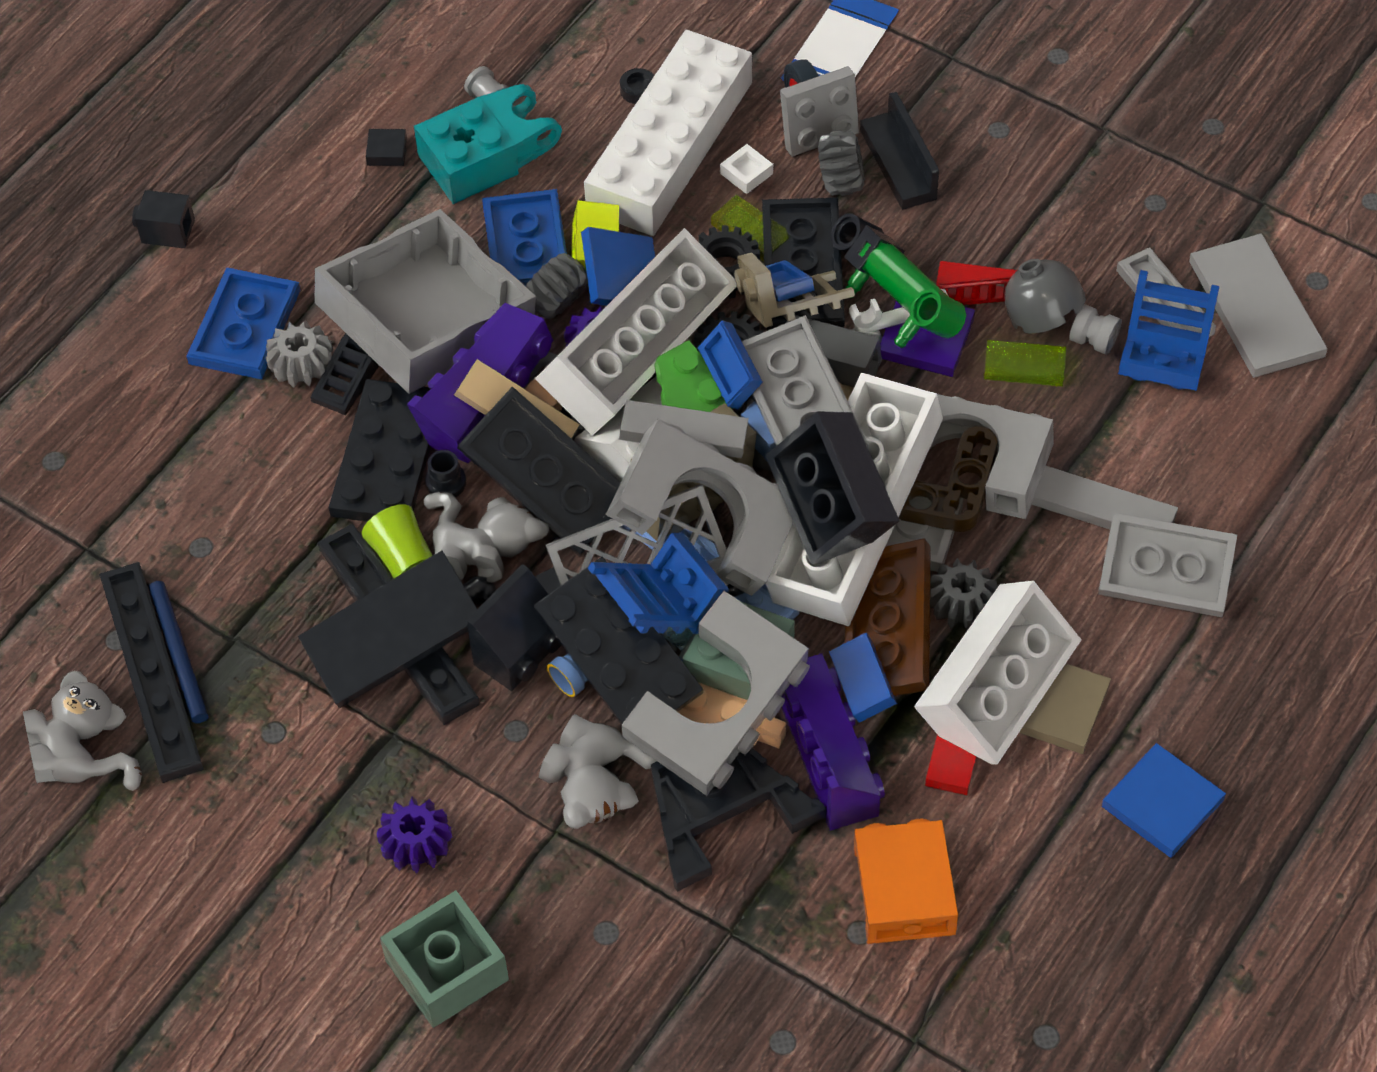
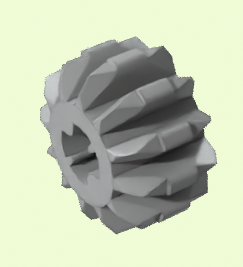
[266,320,333,388]

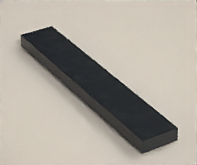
[317,523,480,725]
[99,562,204,783]

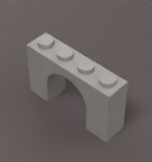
[919,388,1054,519]
[606,419,793,596]
[622,591,810,796]

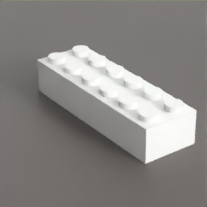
[584,29,752,236]
[535,228,737,436]
[766,373,943,626]

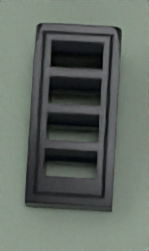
[311,333,379,416]

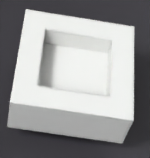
[720,144,773,194]

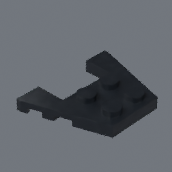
[651,748,826,892]

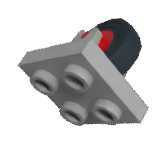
[780,59,859,157]

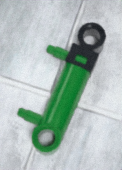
[831,213,966,348]

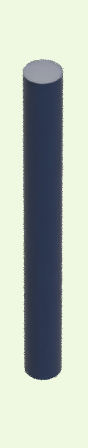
[149,581,208,723]

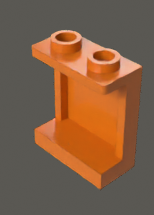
[854,819,958,944]

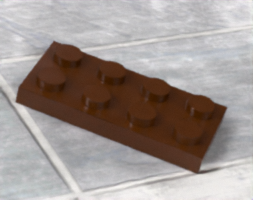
[843,538,931,700]

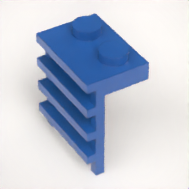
[1118,270,1220,391]
[588,533,729,634]

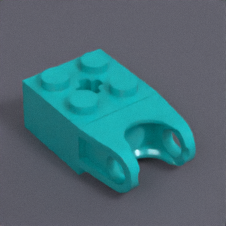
[414,84,562,204]

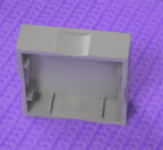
[315,209,536,394]

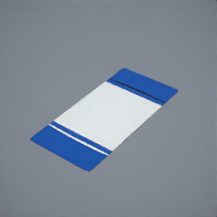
[781,0,899,81]

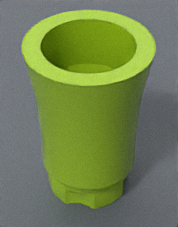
[362,504,433,578]

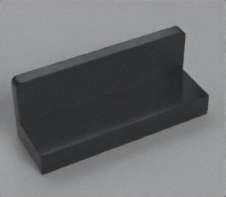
[860,92,939,210]

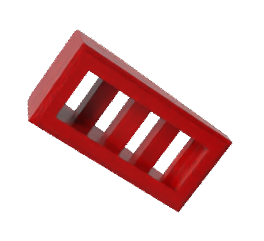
[936,261,1017,305]

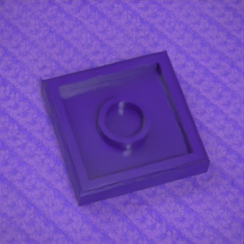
[880,301,975,377]

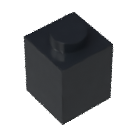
[132,190,195,248]

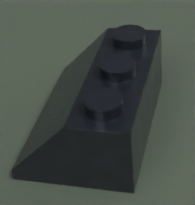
[765,411,900,564]

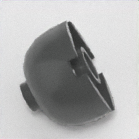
[1004,259,1086,334]

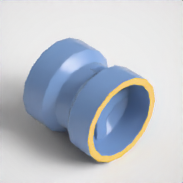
[547,654,588,697]

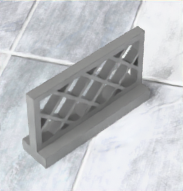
[545,484,729,585]

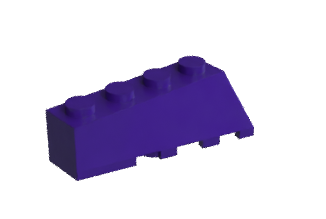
[407,303,554,463]
[781,654,885,831]

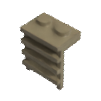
[734,253,855,327]

